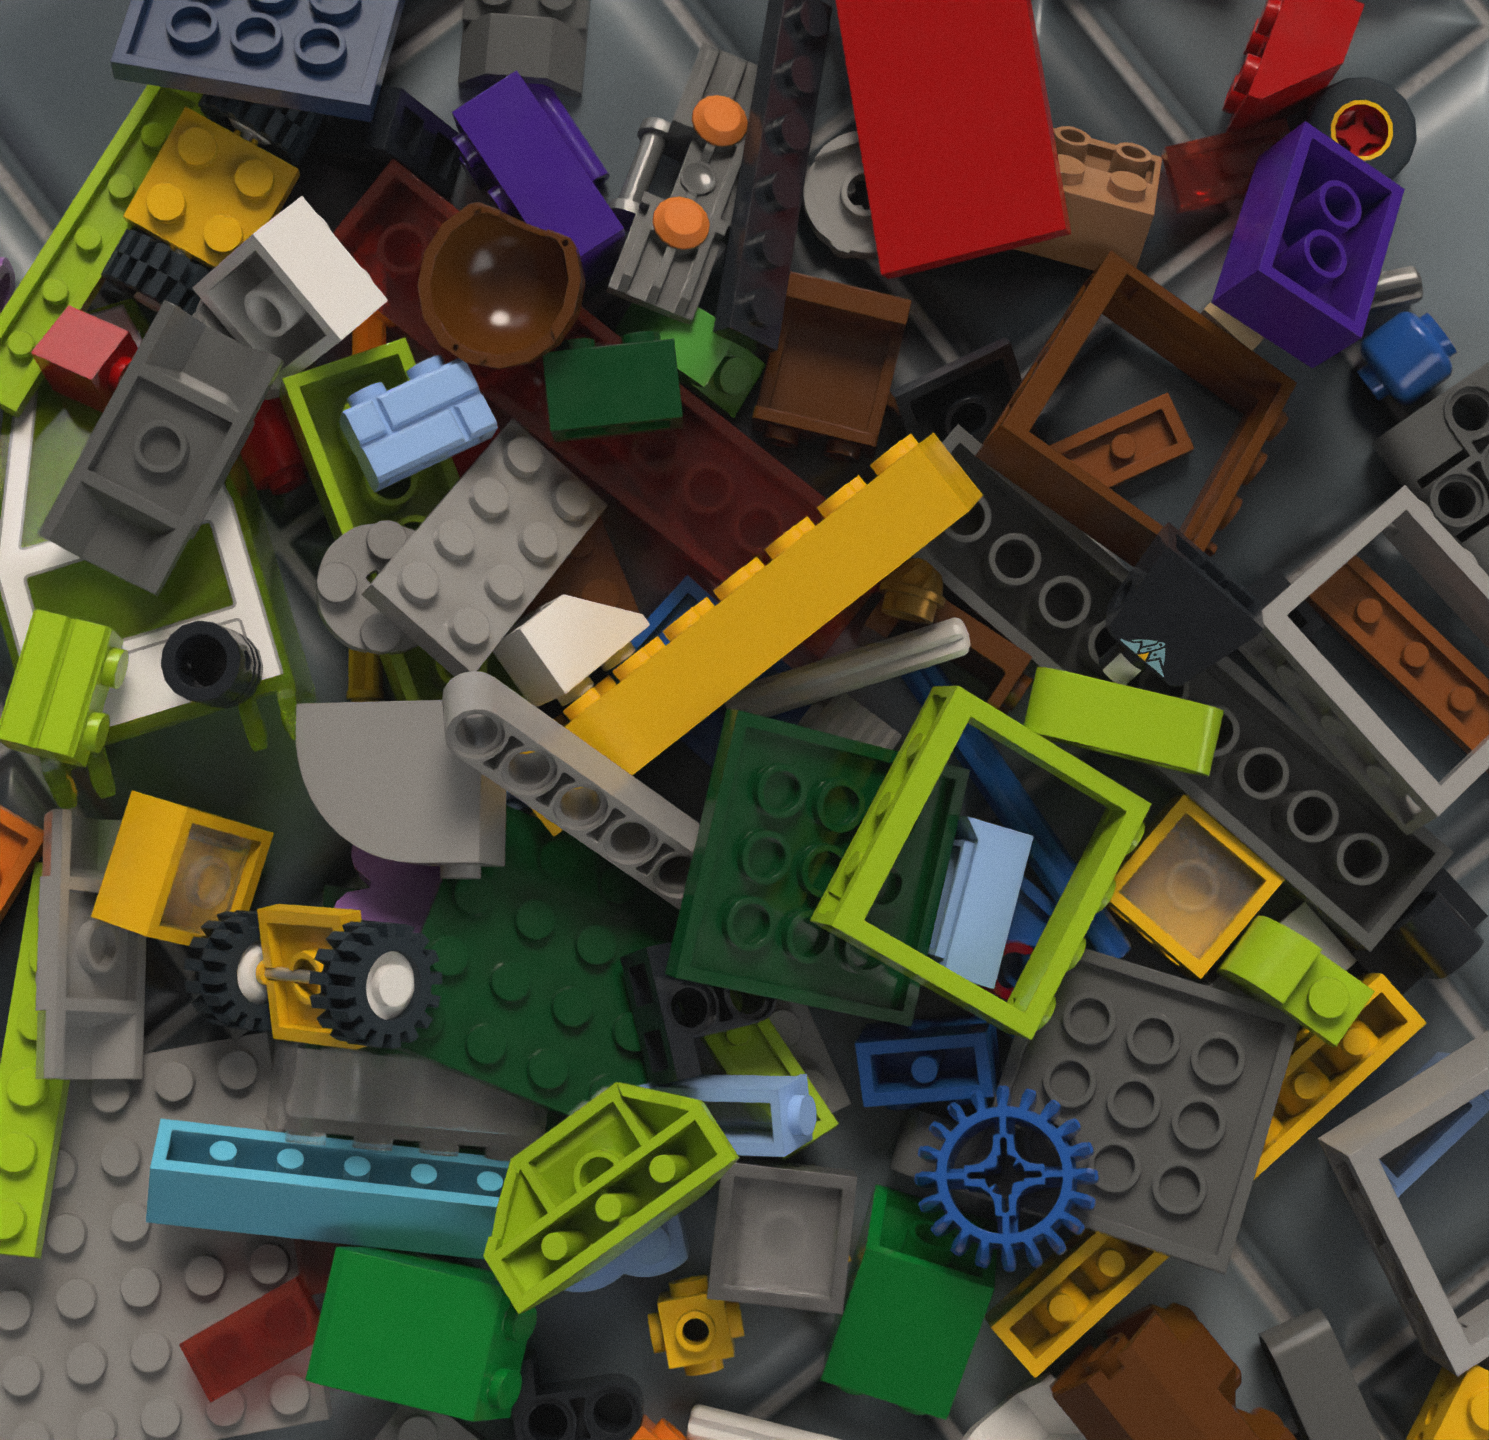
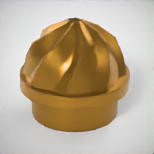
[879,558,946,624]

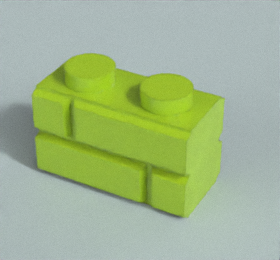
[0,609,129,767]

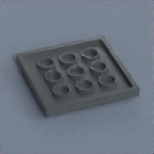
[973,948,1300,1275]

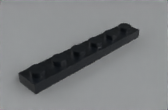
[713,0,833,356]

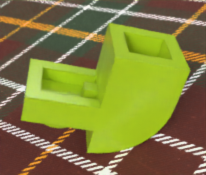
[1216,915,1375,1047]

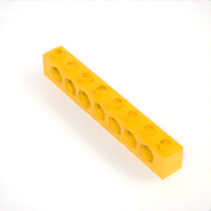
[984,973,1427,1378]

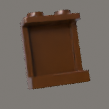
[752,271,912,463]
[856,595,1033,715]

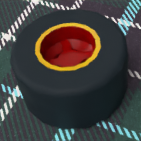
[1298,77,1417,181]

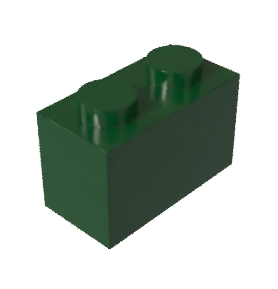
[543,331,683,442]

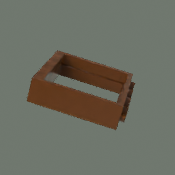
[975,250,1297,567]

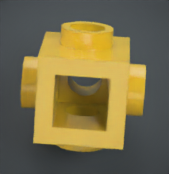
[648,1275,745,1376]

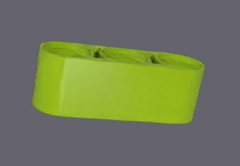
[1024,667,1224,776]

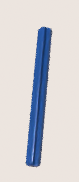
[901,664,1132,959]

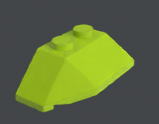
[483,1082,739,1314]

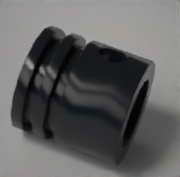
[161,621,263,709]

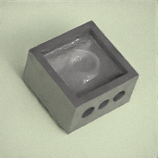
[707,1157,857,1314]

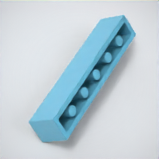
[146,1118,510,1259]

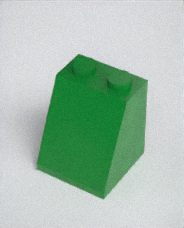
[820,1184,998,1420]
[305,1247,537,1422]

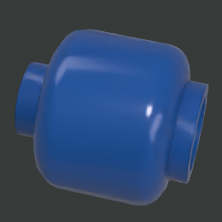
[1356,311,1457,406]

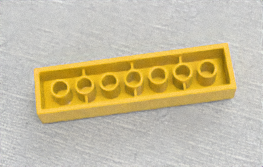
[519,433,983,836]

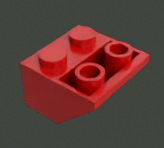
[1221,0,1365,140]

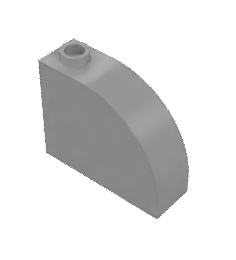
[296,700,506,879]

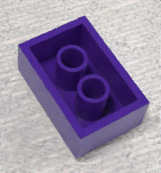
[451,70,626,292]
[1211,121,1405,369]

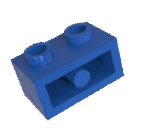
[855,1015,1002,1110]

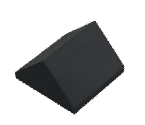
[885,337,1040,444]

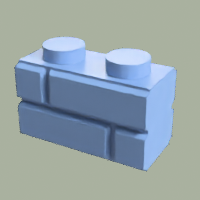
[339,355,498,492]

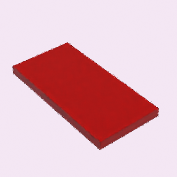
[835,0,1071,279]

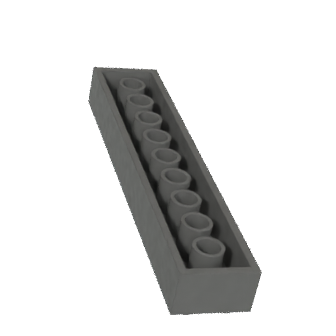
[908,424,1454,952]

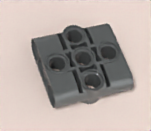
[1371,362,1489,576]

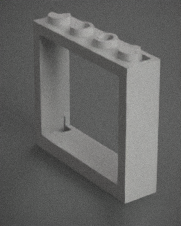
[1238,485,1489,835]
[1317,1030,1489,1377]

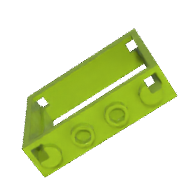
[810,685,1151,1040]

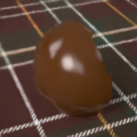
[417,202,586,370]

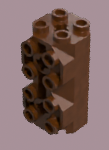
[1049,1303,1297,1440]

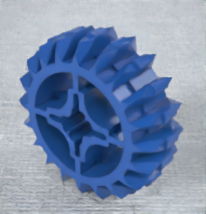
[915,1085,1099,1272]

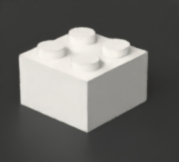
[192,196,388,390]

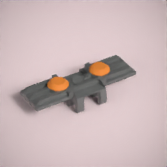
[606,43,758,325]

